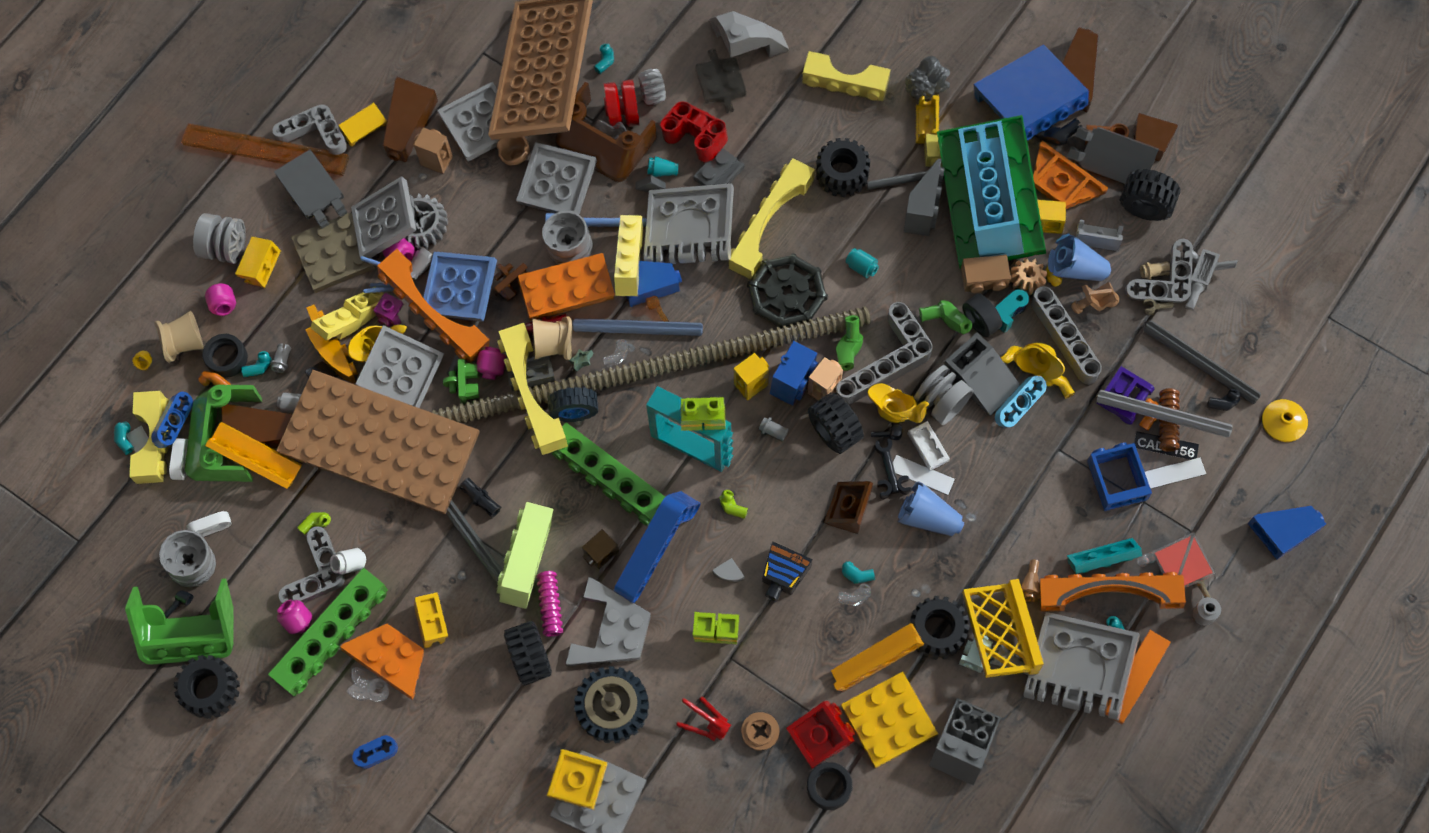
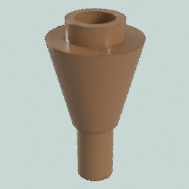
[1021,559,1041,602]

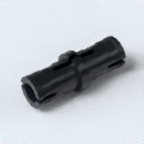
[459,478,502,518]

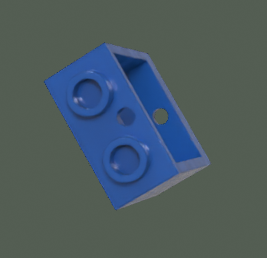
[1087,442,1152,511]

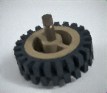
[574,666,649,743]

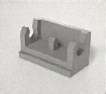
[1076,220,1124,251]

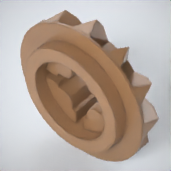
[741,712,779,751]

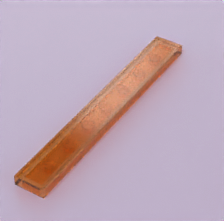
[182,123,349,176]

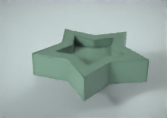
[569,349,594,371]

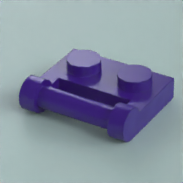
[1097,366,1155,425]

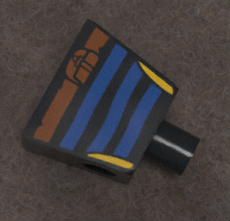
[762,541,813,601]

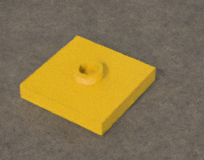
[547,749,608,810]

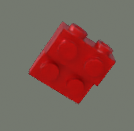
[786,701,855,768]

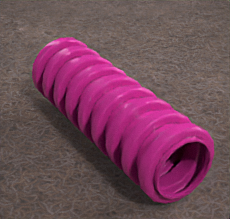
[536,571,564,637]

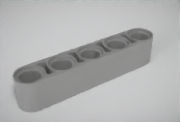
[1031,286,1102,385]

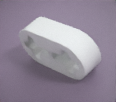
[169,438,188,480]
[186,511,232,537]

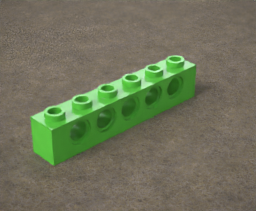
[551,422,665,527]
[268,567,388,696]

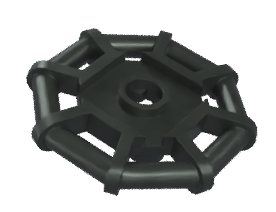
[747,253,828,329]

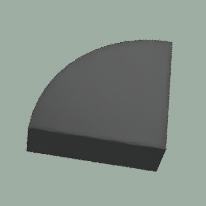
[636,176,666,192]

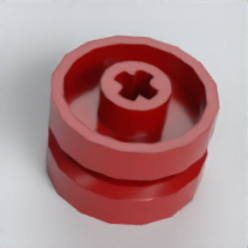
[604,79,640,130]

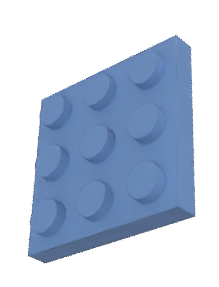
[423,251,497,322]

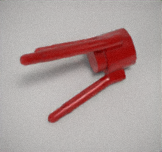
[676,697,731,741]

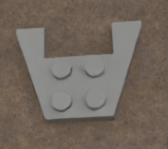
[566,578,651,666]

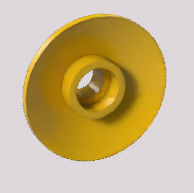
[1262,399,1308,442]

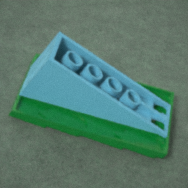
[937,115,1047,269]

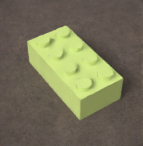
[497,502,554,609]

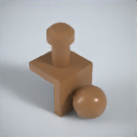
[1071,282,1119,314]

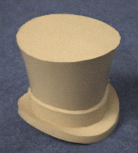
[154,311,204,363]
[533,317,572,360]

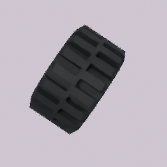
[816,138,870,197]
[1120,169,1181,221]
[808,392,864,454]
[909,596,969,660]
[504,620,552,686]
[174,655,240,719]

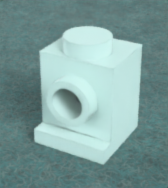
[959,634,993,673]

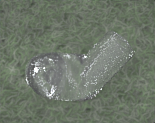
[602,339,630,368]
[838,584,871,606]

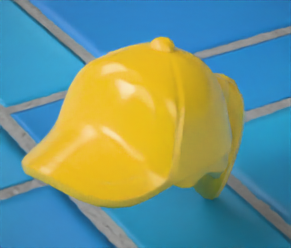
[348,325,407,362]
[1000,343,1065,379]
[867,383,929,423]

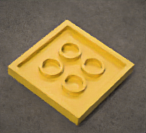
[841,672,938,769]

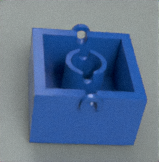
[769,341,818,406]

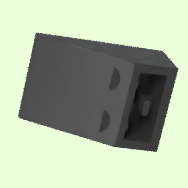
[903,159,944,236]
[944,333,1020,416]
[929,698,1001,785]

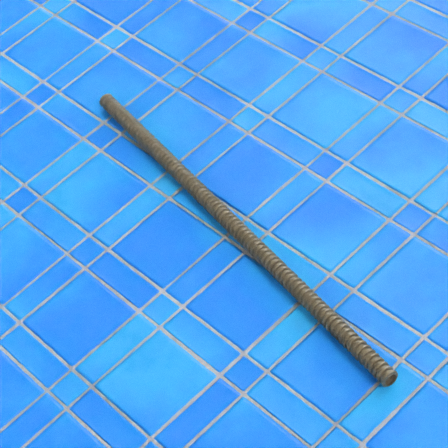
[432,306,871,423]

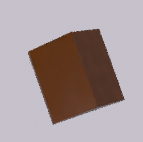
[824,481,873,534]

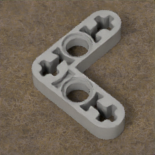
[272,105,347,155]
[1125,239,1193,303]
[279,526,345,603]

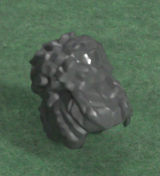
[905,56,950,101]

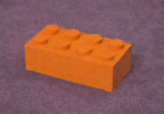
[518,253,615,321]

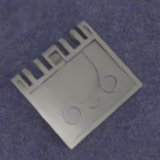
[644,183,734,264]
[1024,612,1139,720]

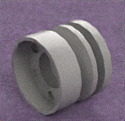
[542,211,593,265]
[193,213,246,263]
[914,365,974,425]
[159,530,216,588]

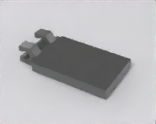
[1067,126,1159,184]
[274,150,347,229]

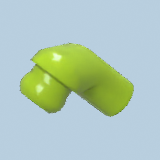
[720,490,748,519]
[297,512,331,535]

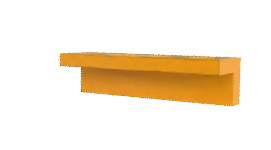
[205,422,302,489]
[831,623,924,691]

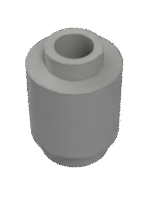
[277,393,302,414]
[1192,597,1221,626]

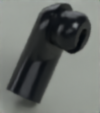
[1207,389,1240,411]

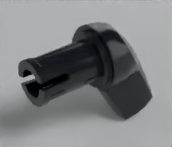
[1034,118,1082,146]

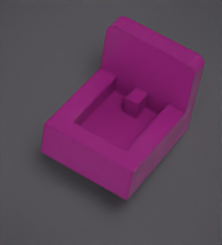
[373,293,404,328]

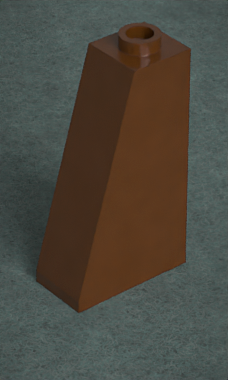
[1062,27,1098,113]
[383,77,438,162]
[222,404,293,448]

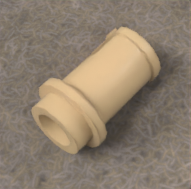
[1140,261,1170,280]

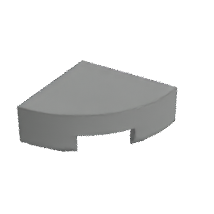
[713,558,744,582]

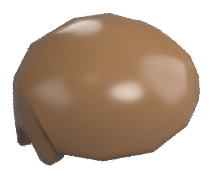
[496,136,530,166]

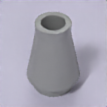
[410,247,433,280]

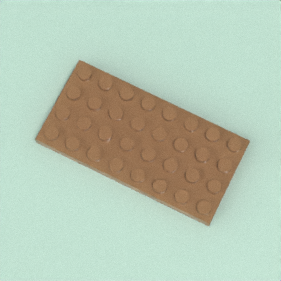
[488,0,593,140]
[277,370,480,514]

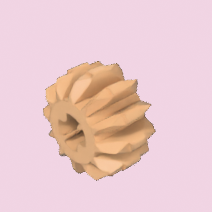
[1010,257,1047,295]

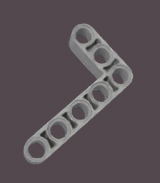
[836,302,932,405]

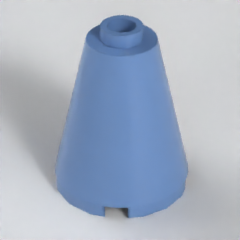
[1048,234,1111,281]
[898,481,964,536]

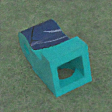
[995,290,1029,333]

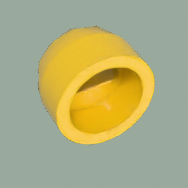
[132,350,153,370]

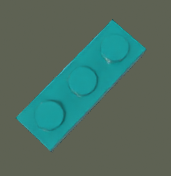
[1067,538,1142,574]

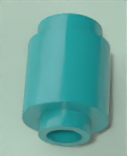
[845,248,879,278]

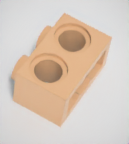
[808,357,843,401]

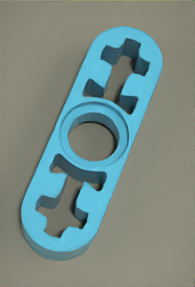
[995,376,1047,427]

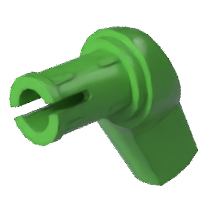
[919,300,972,335]
[836,315,863,371]

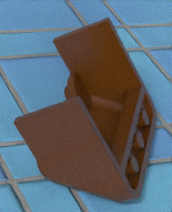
[556,82,657,182]

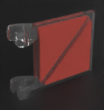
[1138,532,1216,588]

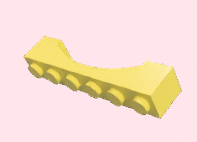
[729,158,815,280]
[497,323,568,455]

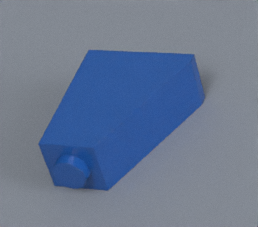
[627,261,682,307]
[1248,506,1326,560]

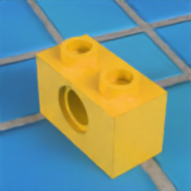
[733,353,769,401]

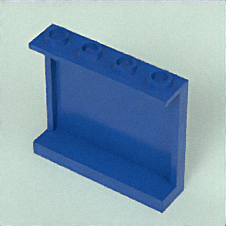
[974,44,1089,141]

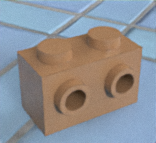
[413,127,453,174]
[961,255,1011,293]

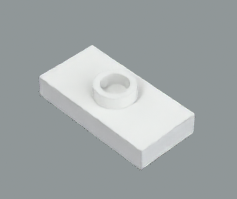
[907,421,950,471]

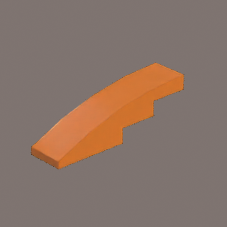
[1106,630,1171,724]

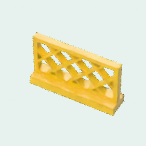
[962,579,1044,678]

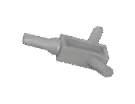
[1182,247,1238,310]

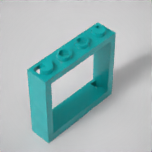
[646,386,734,472]

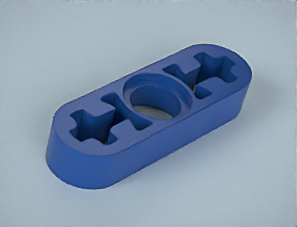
[151,392,193,448]

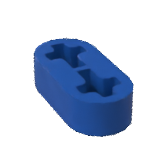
[352,735,398,769]

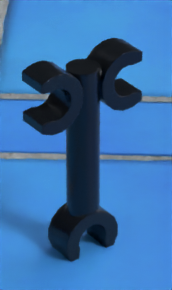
[875,438,911,499]

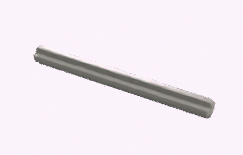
[1097,390,1232,438]

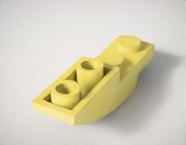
[311,287,384,340]

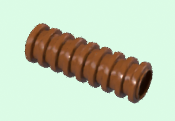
[1159,388,1180,452]

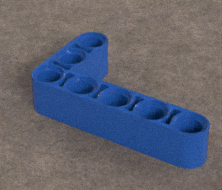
[614,491,701,603]

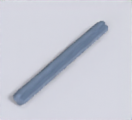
[572,318,703,336]

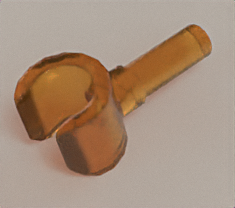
[646,296,669,322]

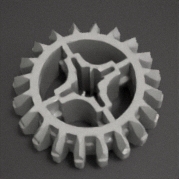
[405,193,448,250]

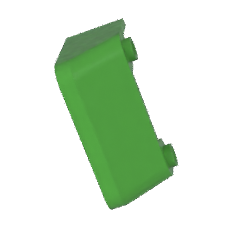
[185,385,262,482]
[125,578,234,664]

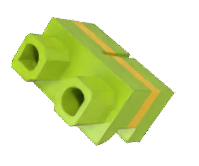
[681,397,726,431]
[693,612,739,645]

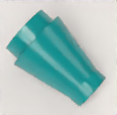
[647,156,679,177]

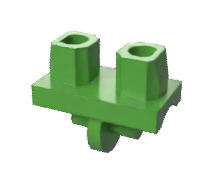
[443,359,479,404]

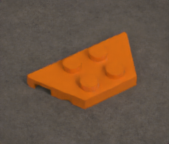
[1033,141,1108,209]
[340,623,424,700]

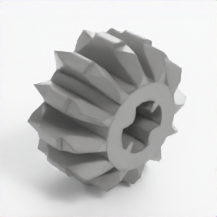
[638,69,666,105]

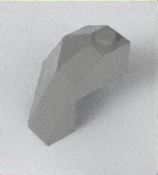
[709,11,789,57]

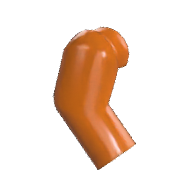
[198,370,231,386]
[1139,398,1159,431]

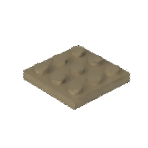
[291,212,375,293]

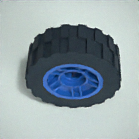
[548,387,598,422]

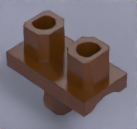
[492,262,528,301]

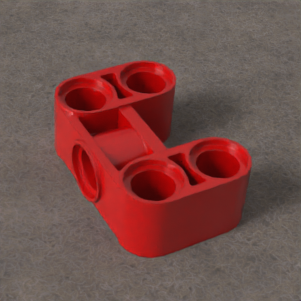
[660,101,728,162]

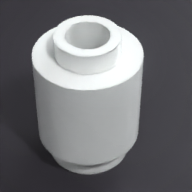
[330,548,366,574]

